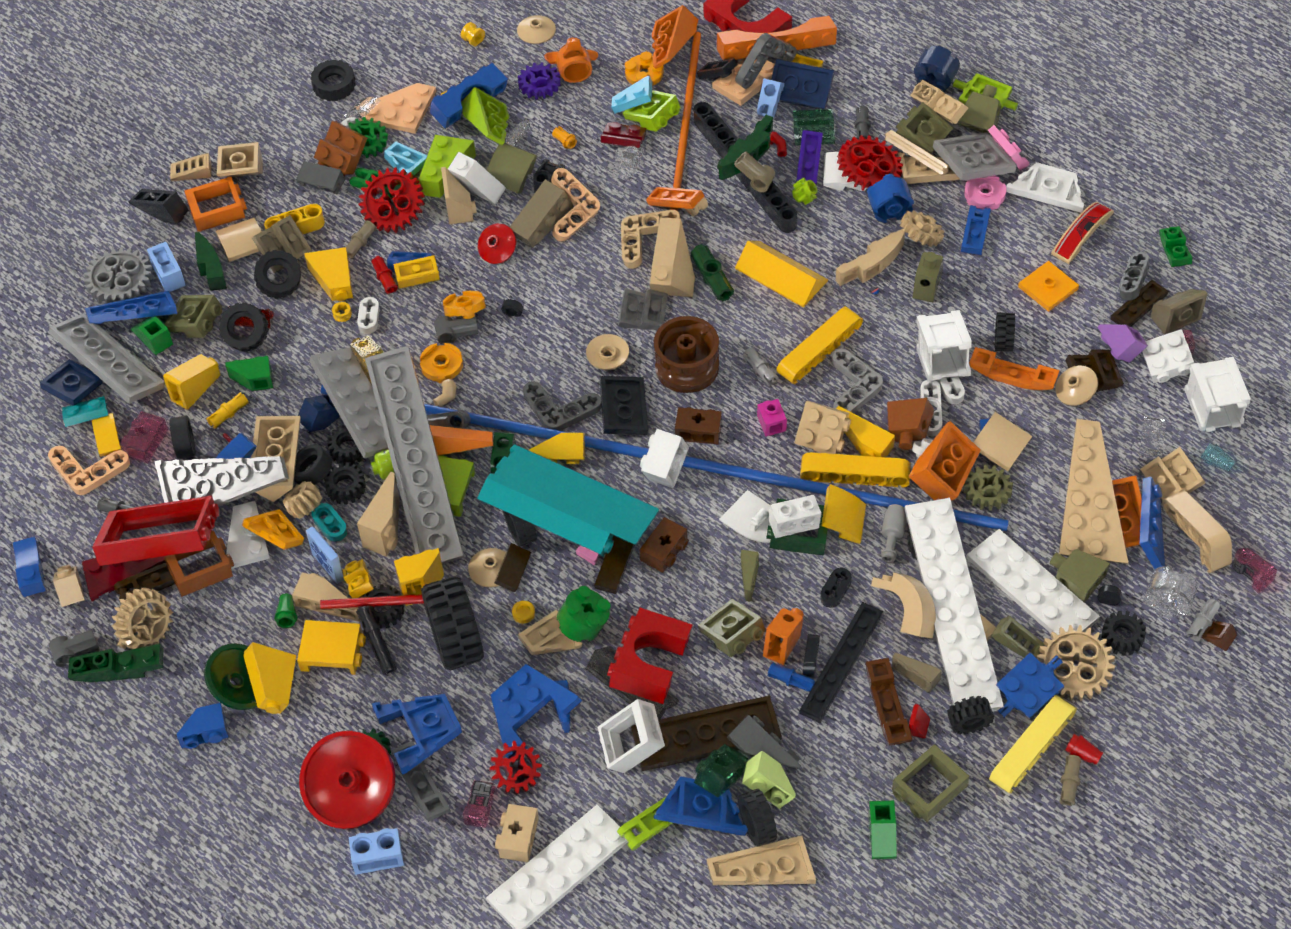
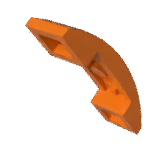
[969,347,1060,390]

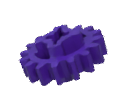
[518,62,561,100]

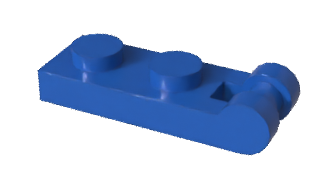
[961,205,991,255]

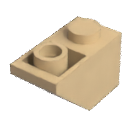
[53,565,84,607]

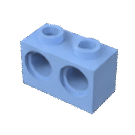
[147,242,186,292]
[349,828,404,875]

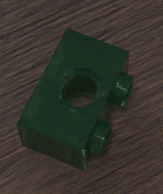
[694,744,749,797]

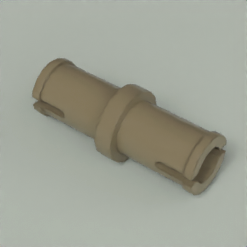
[346,221,376,259]
[1059,755,1082,806]

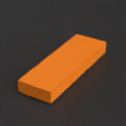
[646,187,704,209]

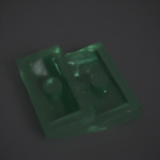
[793,109,835,145]

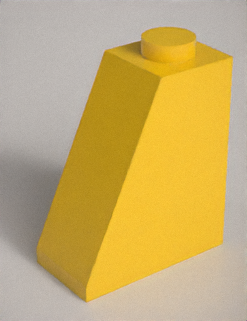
[304,247,353,301]
[163,354,221,410]
[244,642,296,714]

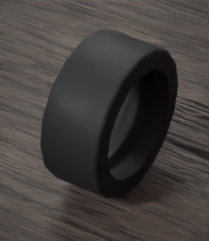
[169,415,196,459]
[294,444,332,485]

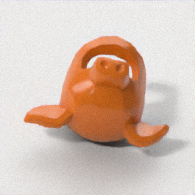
[544,37,598,83]

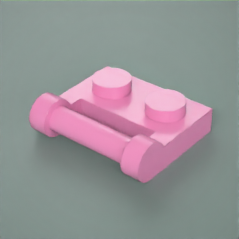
[988,125,1029,170]

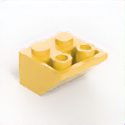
[394,548,444,606]

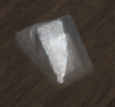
[612,146,644,182]

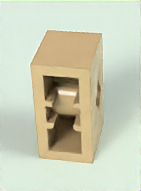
[495,804,539,862]

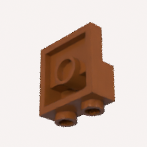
[313,121,367,176]

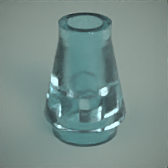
[1200,443,1236,473]

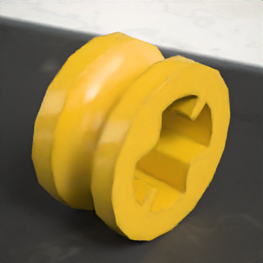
[332,302,352,322]

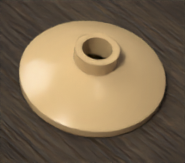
[517,15,556,44]
[586,334,629,370]
[1055,366,1098,406]
[468,548,506,587]

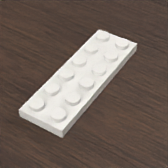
[966,529,1100,635]
[486,805,628,929]

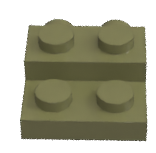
[896,102,953,154]
[164,295,222,338]
[698,599,766,657]

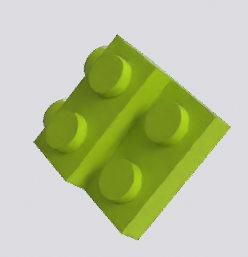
[623,90,681,132]

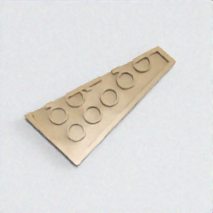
[1059,419,1129,564]

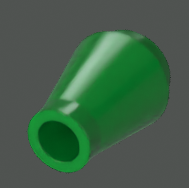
[274,593,298,628]

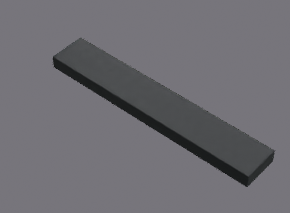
[799,602,883,723]

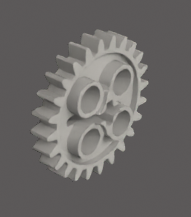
[84,247,153,304]

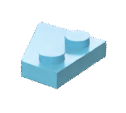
[611,76,652,114]
[384,142,427,176]

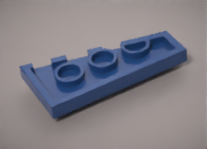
[85,291,177,324]
[1139,476,1166,573]

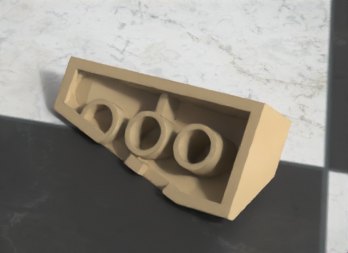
[650,217,695,297]

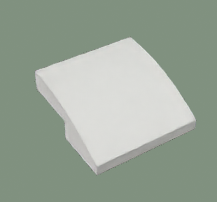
[823,152,867,191]

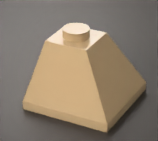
[441,167,477,224]

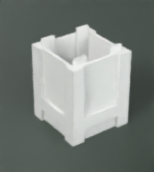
[917,310,972,381]
[1184,357,1251,432]

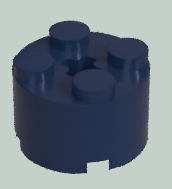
[914,45,960,92]

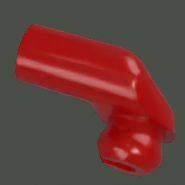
[770,131,787,157]

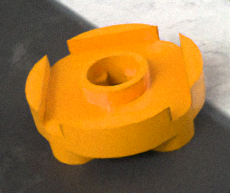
[625,51,664,86]
[443,291,486,319]
[420,343,463,384]

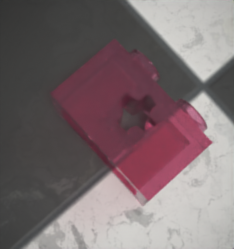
[121,411,168,464]

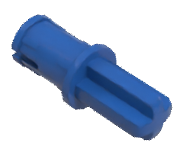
[767,662,815,692]

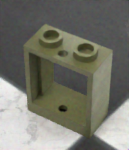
[892,744,970,822]

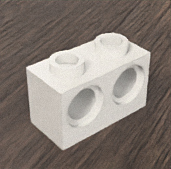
[768,495,821,538]

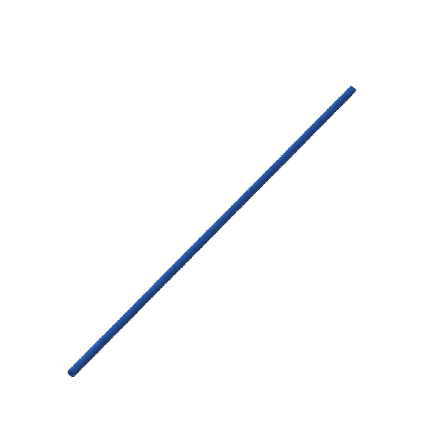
[321,385,1009,532]

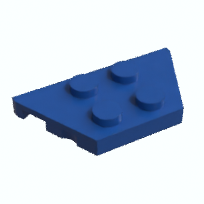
[654,776,748,836]

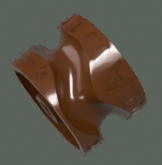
[654,316,719,393]

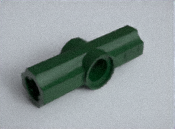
[691,244,734,302]

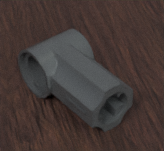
[434,316,478,344]
[427,410,470,429]
[49,629,99,667]

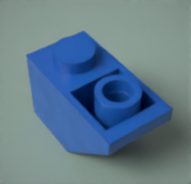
[177,703,229,749]

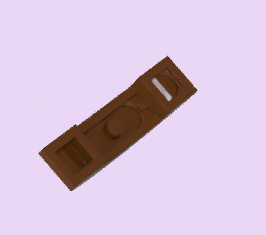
[865,658,913,746]

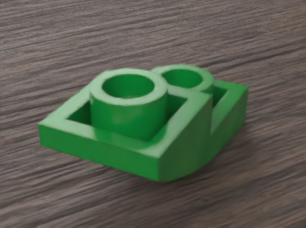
[1159,226,1193,267]

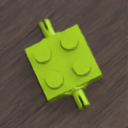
[953,73,1018,111]

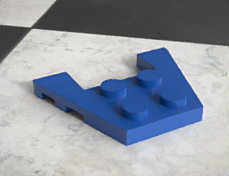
[490,664,582,759]
[371,694,462,775]

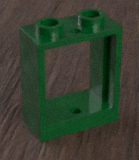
[766,498,828,556]

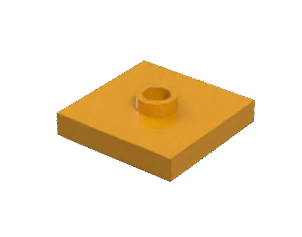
[1018,261,1079,312]

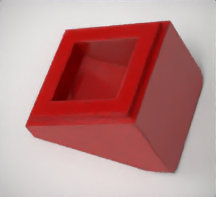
[909,704,930,739]

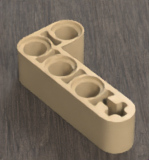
[1162,491,1232,573]

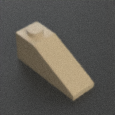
[292,572,360,622]

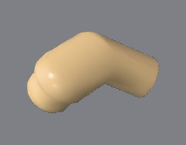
[433,379,457,407]

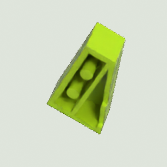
[418,135,476,198]

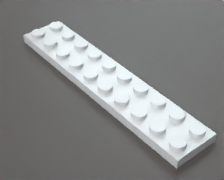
[905,498,1004,712]

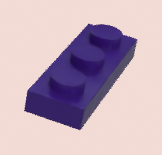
[796,130,823,184]

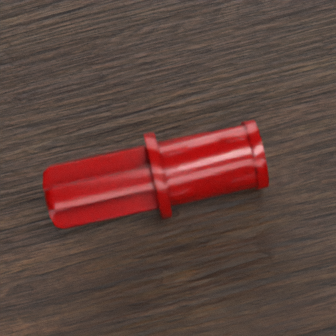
[371,256,398,294]

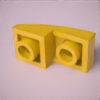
[92,413,122,457]
[343,559,373,598]

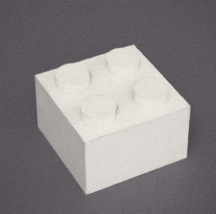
[640,429,689,488]

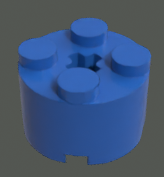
[867,174,914,223]

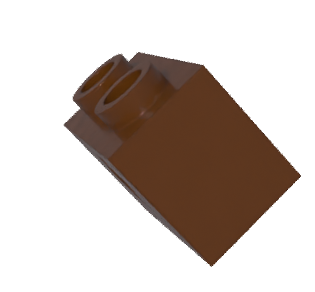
[675,407,722,445]
[639,517,689,573]

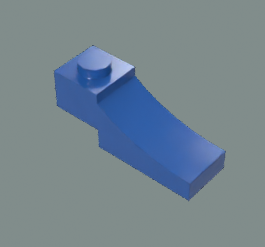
[13,536,46,597]

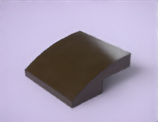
[1065,349,1124,392]

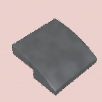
[618,288,668,330]

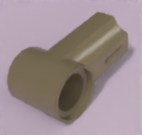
[734,151,775,192]

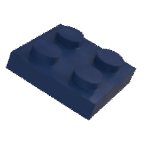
[40,359,103,406]

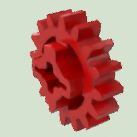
[489,741,542,794]

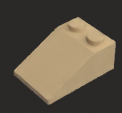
[357,472,400,556]

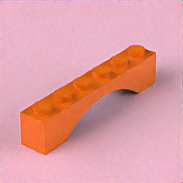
[717,16,837,60]

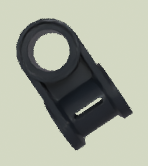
[533,159,565,193]

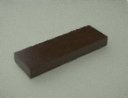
[1110,280,1169,327]
[594,536,635,594]

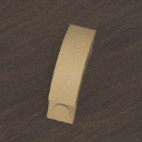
[871,572,936,639]

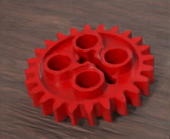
[837,135,903,191]
[358,167,425,233]

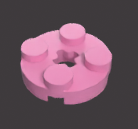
[964,175,1006,210]

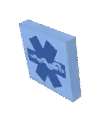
[306,527,344,584]

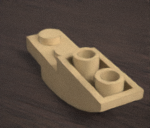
[910,80,968,124]
[836,229,905,286]

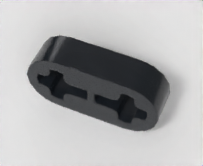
[820,568,852,608]
[802,634,820,676]

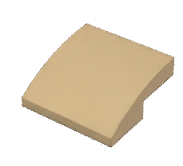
[216,218,262,262]
[973,412,1032,471]
[1140,447,1206,500]

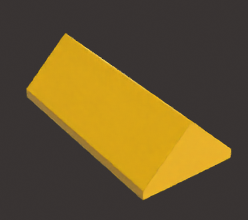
[735,241,828,308]

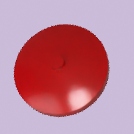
[299,731,396,829]

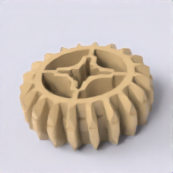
[112,588,173,649]

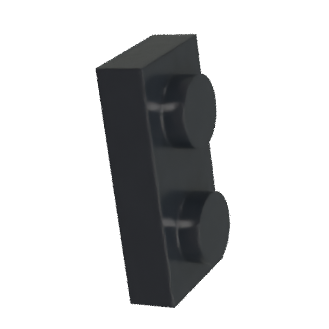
[696,58,738,80]

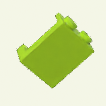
[438,455,475,517]

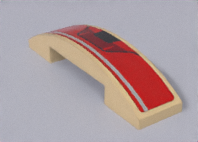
[1051,201,1114,264]

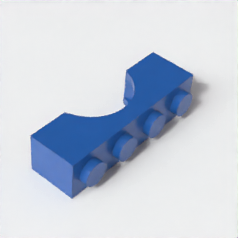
[430,63,508,129]

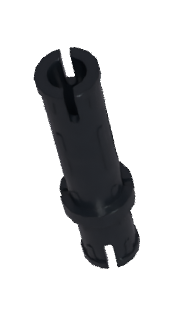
[356,606,397,675]

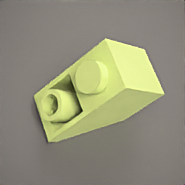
[742,751,796,809]

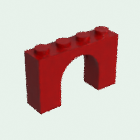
[703,0,792,33]
[607,607,693,704]

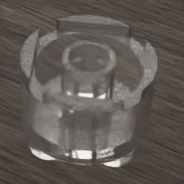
[1143,566,1198,620]

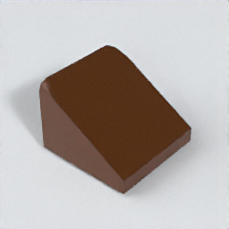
[1202,620,1237,651]

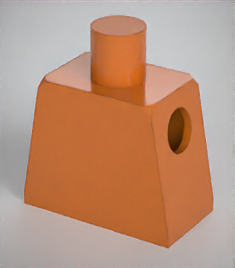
[763,608,804,666]

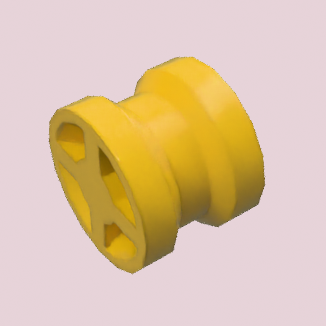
[460,22,485,47]

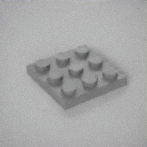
[933,132,1017,181]

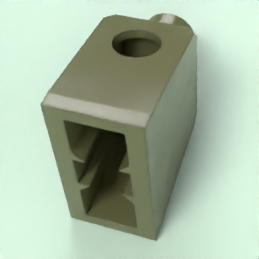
[958,85,1001,135]
[913,252,944,303]
[1050,549,1110,603]

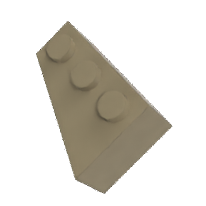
[510,179,574,248]

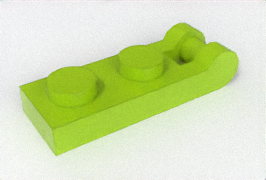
[617,796,673,851]

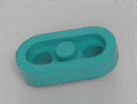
[312,503,347,542]

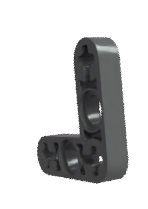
[735,33,797,89]
[523,381,601,431]

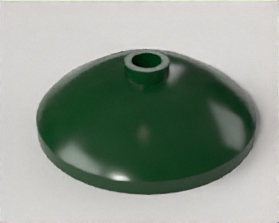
[204,643,257,710]

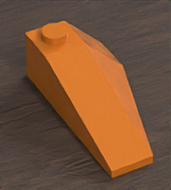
[652,5,699,69]
[430,425,493,456]

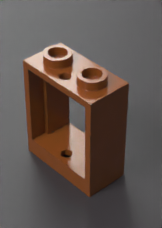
[164,530,234,597]

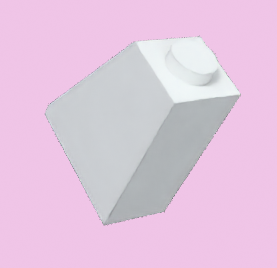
[448,152,506,204]

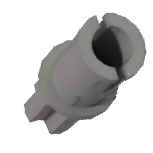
[1186,598,1220,642]

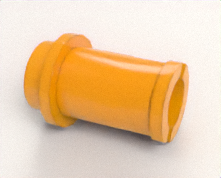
[552,126,577,149]

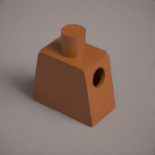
[887,398,934,450]

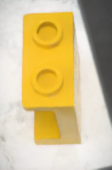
[297,620,366,675]

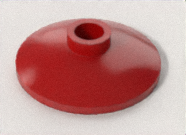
[478,223,516,264]

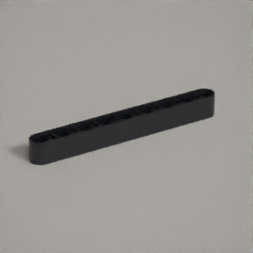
[693,102,797,233]

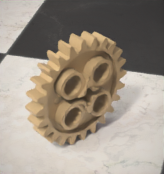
[1037,625,1115,701]

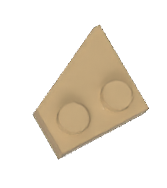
[518,610,582,655]

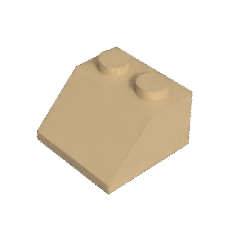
[217,142,263,178]

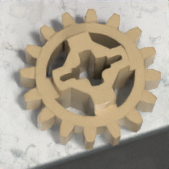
[900,210,944,247]

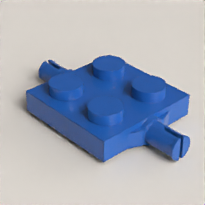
[996,653,1065,720]

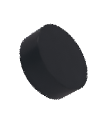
[501,299,524,317]
[1097,585,1122,606]

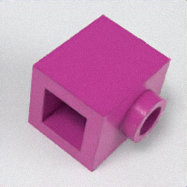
[757,399,787,437]

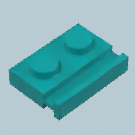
[62,396,108,427]

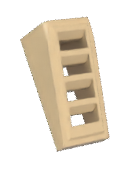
[170,153,211,181]

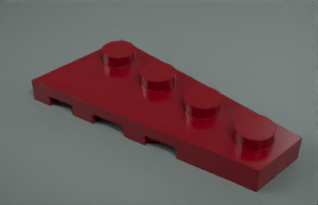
[82,556,165,602]

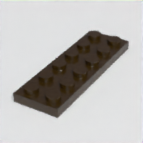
[631,695,782,772]

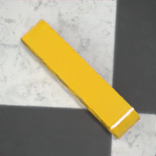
[776,306,863,384]
[800,452,911,488]

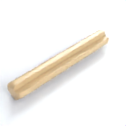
[885,130,949,175]

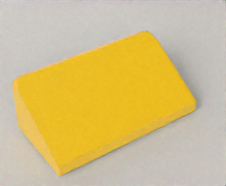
[393,255,440,289]

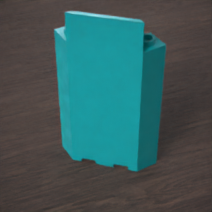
[477,444,659,557]

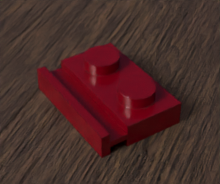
[601,122,647,148]

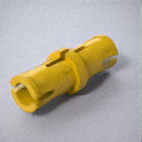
[206,392,249,429]

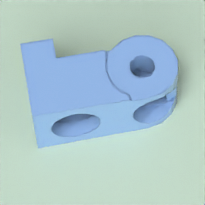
[757,78,785,118]

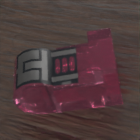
[1232,548,1277,593]
[463,780,495,828]

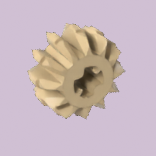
[283,481,322,519]

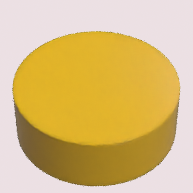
[512,601,535,624]

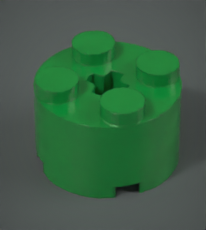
[557,586,611,642]

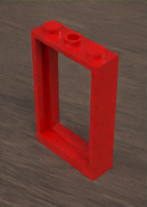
[92,495,219,566]

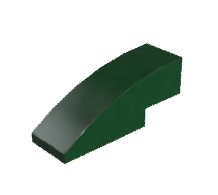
[195,232,227,291]

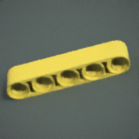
[989,695,1077,794]

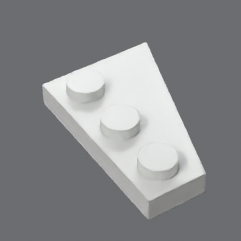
[226,501,270,569]

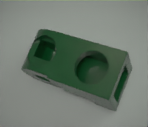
[490,432,516,474]

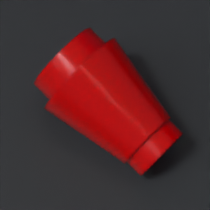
[1065,734,1103,765]

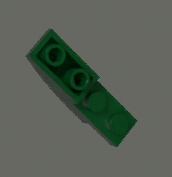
[717,114,773,180]
[68,643,164,682]

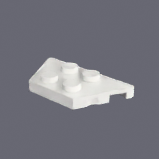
[1006,162,1084,213]

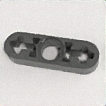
[1119,252,1150,300]

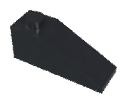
[128,189,189,224]

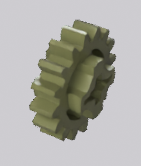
[963,464,1013,511]

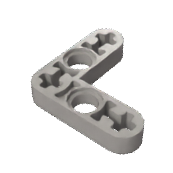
[831,348,883,413]

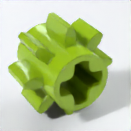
[792,178,818,205]

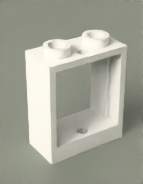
[598,699,665,773]

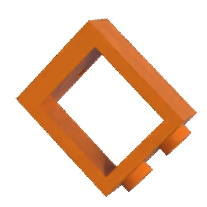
[184,177,247,232]

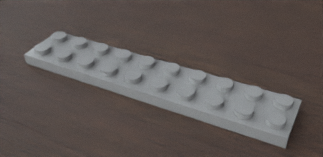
[365,346,464,564]

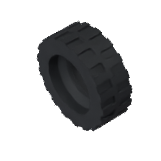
[311,59,356,101]
[254,250,301,299]
[219,302,269,351]
[502,510,537,547]
[738,788,777,847]

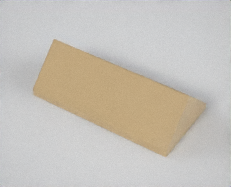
[251,416,301,502]

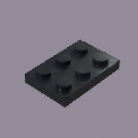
[600,376,648,435]

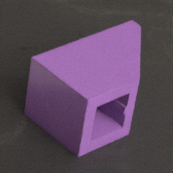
[1098,324,1148,363]

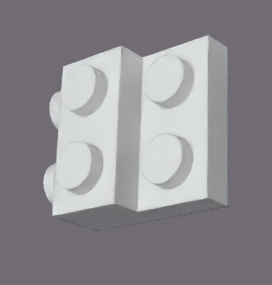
[1142,329,1194,383]

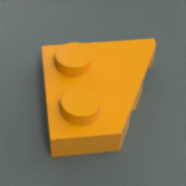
[242,509,304,550]

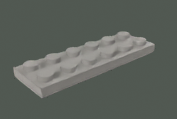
[49,313,164,404]
[309,347,388,458]

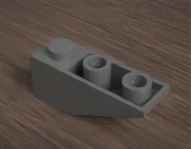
[727,715,801,769]

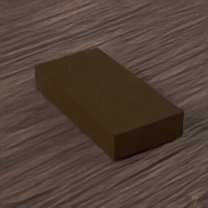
[494,543,531,592]

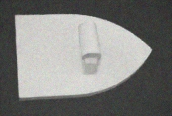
[719,490,771,543]

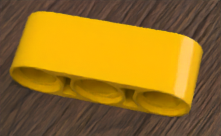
[264,204,325,235]

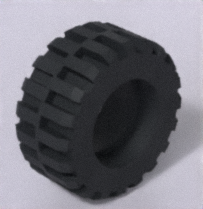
[421,576,484,670]

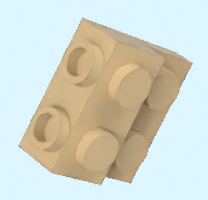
[794,401,851,454]

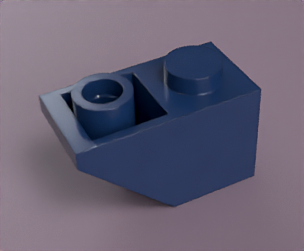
[298,394,340,432]

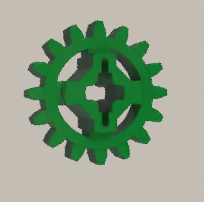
[349,117,388,158]

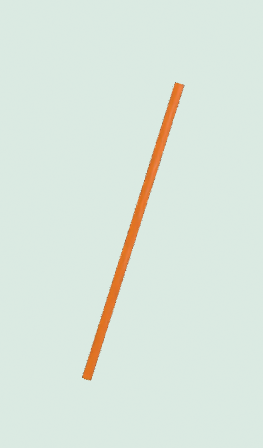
[670,32,701,211]

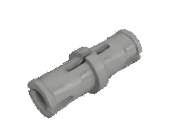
[743,347,779,386]

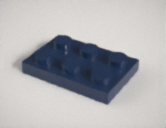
[771,59,835,110]

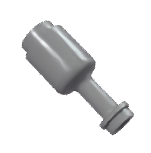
[881,504,907,563]

